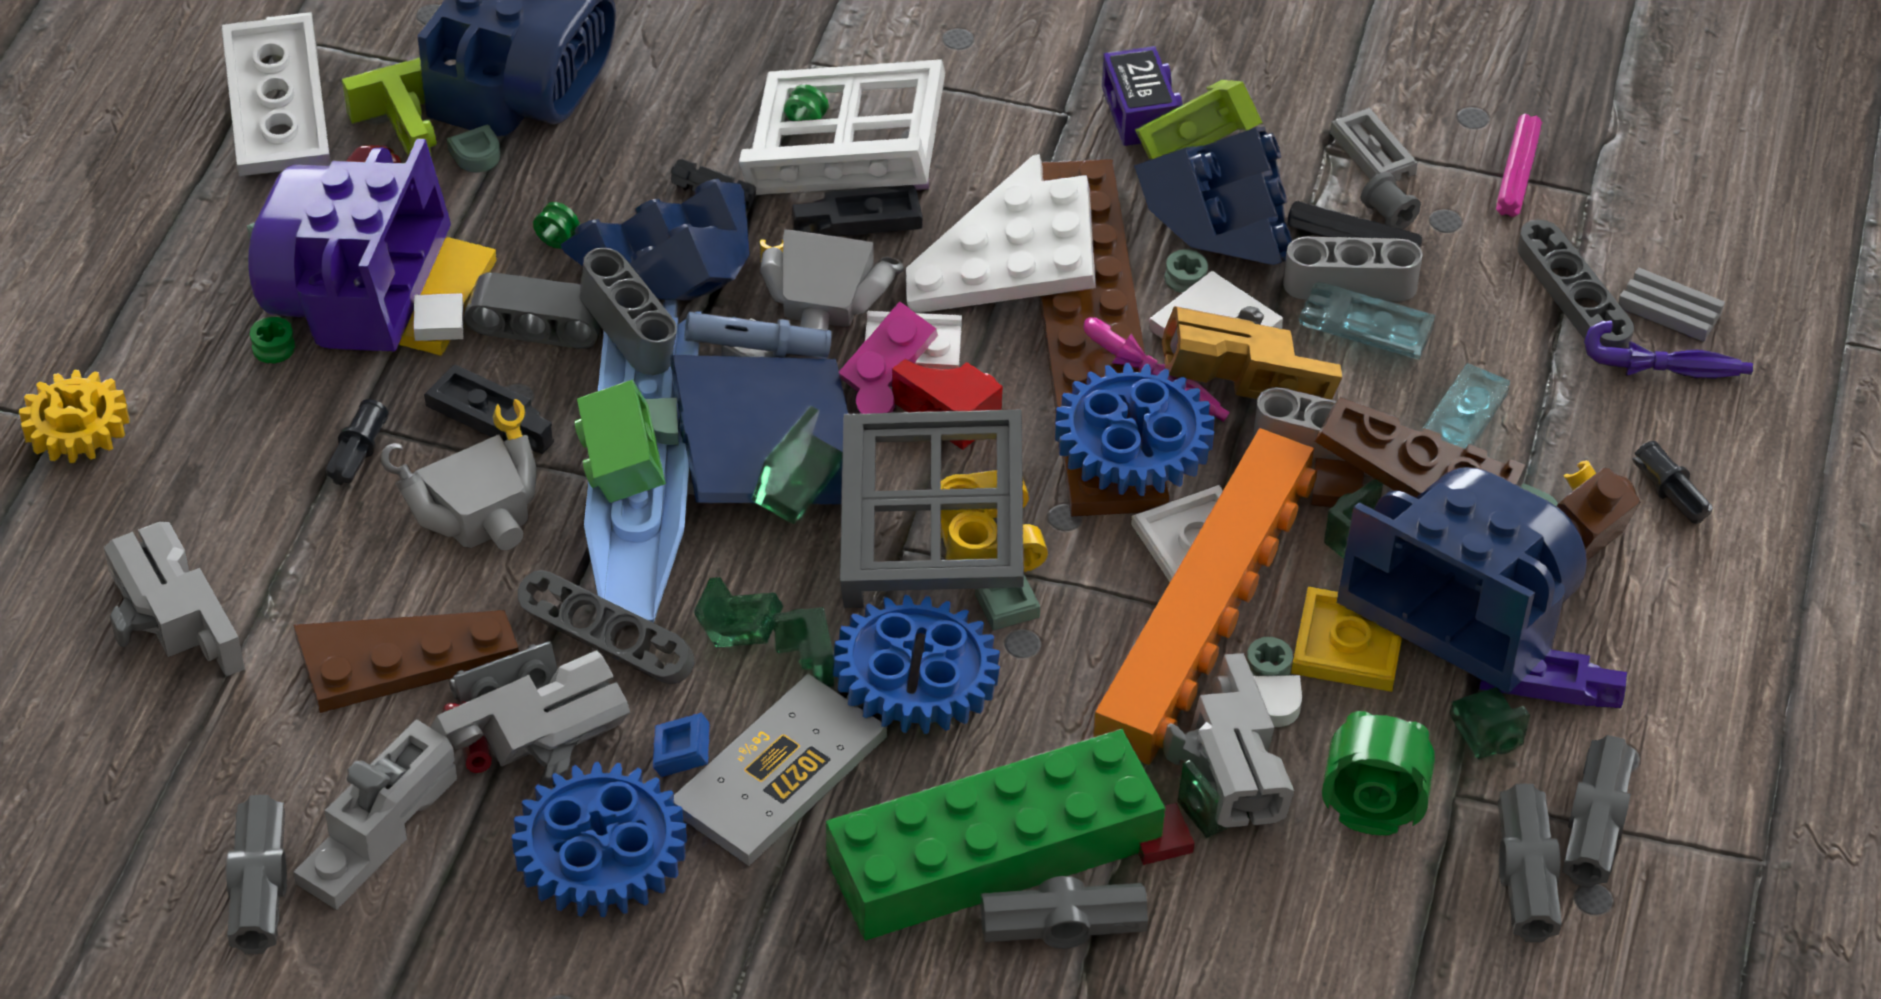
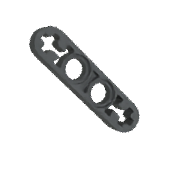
[1517,219,1634,349]
[518,570,695,684]

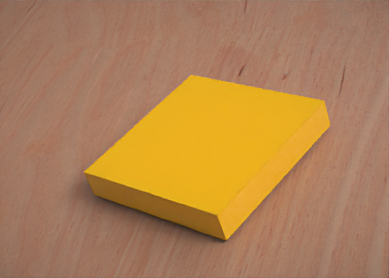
[1291,587,1402,692]

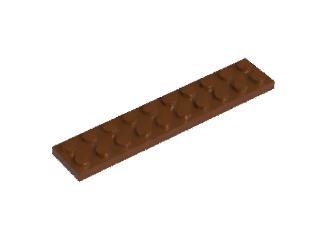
[1022,159,1169,517]

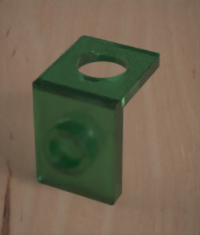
[1324,478,1383,559]
[1177,760,1250,838]

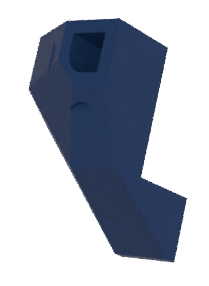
[1134,126,1292,265]
[560,179,750,300]

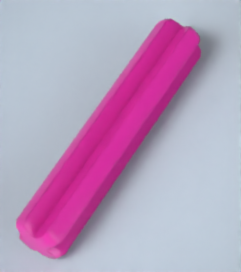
[1496,114,1542,217]

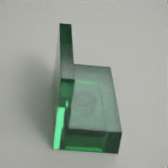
[752,406,843,524]

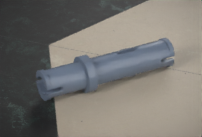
[684,312,831,359]

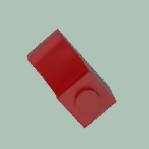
[892,359,1003,450]

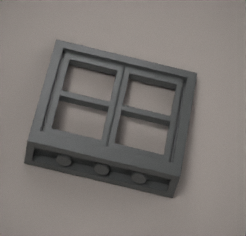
[840,409,1024,608]

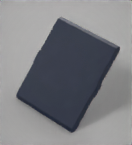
[670,355,848,504]

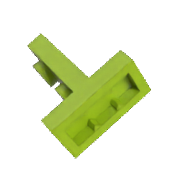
[342,58,437,159]
[1135,80,1263,160]

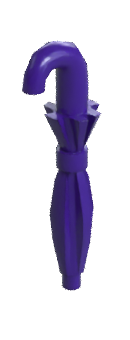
[1584,320,1753,379]

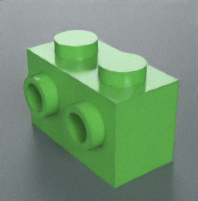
[575,379,666,503]

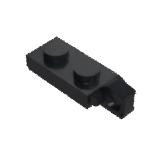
[792,185,923,237]
[424,364,554,454]

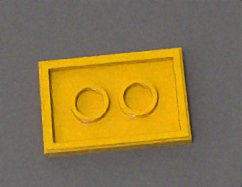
[399,237,497,356]

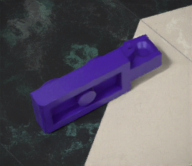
[1480,650,1627,708]

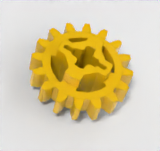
[19,370,130,463]

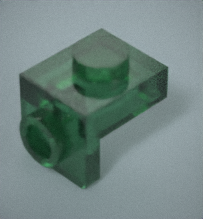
[694,577,784,647]

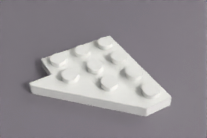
[906,154,1096,313]

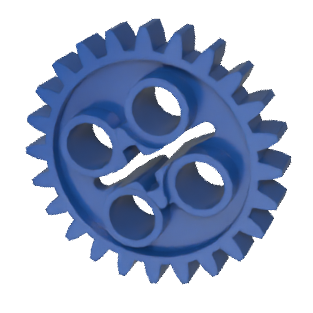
[1055,363,1215,496]
[833,595,1000,734]
[512,762,687,917]

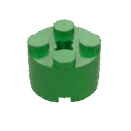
[1322,711,1435,836]

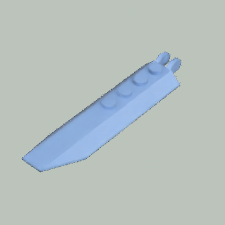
[584,299,701,623]

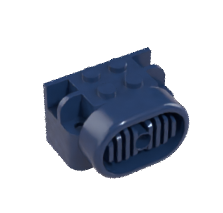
[417,0,616,137]
[1336,467,1587,693]

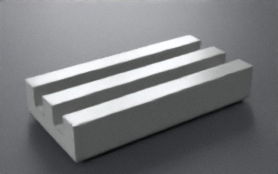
[1330,108,1418,182]
[1618,267,1725,342]

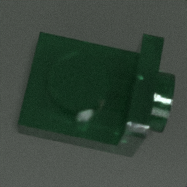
[773,607,834,687]
[1449,687,1530,760]

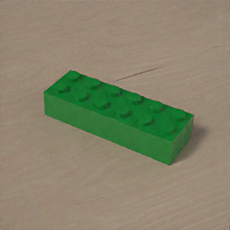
[826,729,1165,941]

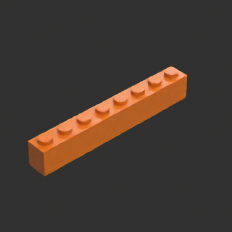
[1093,428,1317,765]

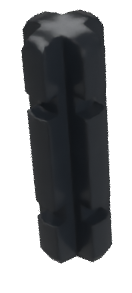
[671,159,757,210]

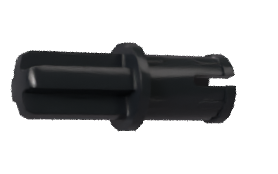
[326,399,389,486]
[1632,441,1713,524]

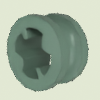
[1164,249,1208,293]
[1247,637,1293,676]

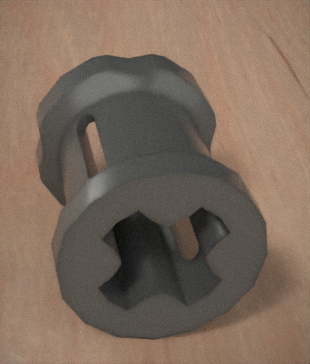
[1360,172,1421,229]

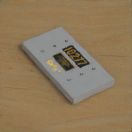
[674,674,887,866]

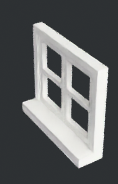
[739,60,945,195]

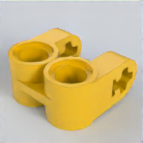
[941,470,1048,572]

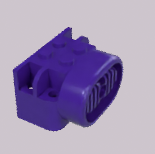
[248,139,451,352]

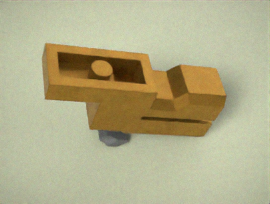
[1162,306,1342,400]

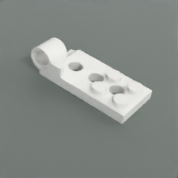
[222,12,331,176]

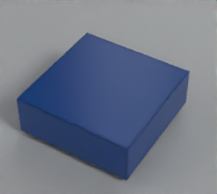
[653,713,710,777]

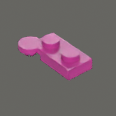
[838,302,938,414]

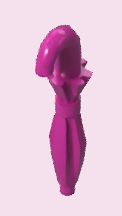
[1083,317,1230,422]

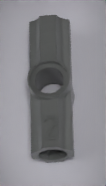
[1562,735,1636,888]
[1498,784,1562,942]
[226,795,287,954]
[980,876,1148,949]

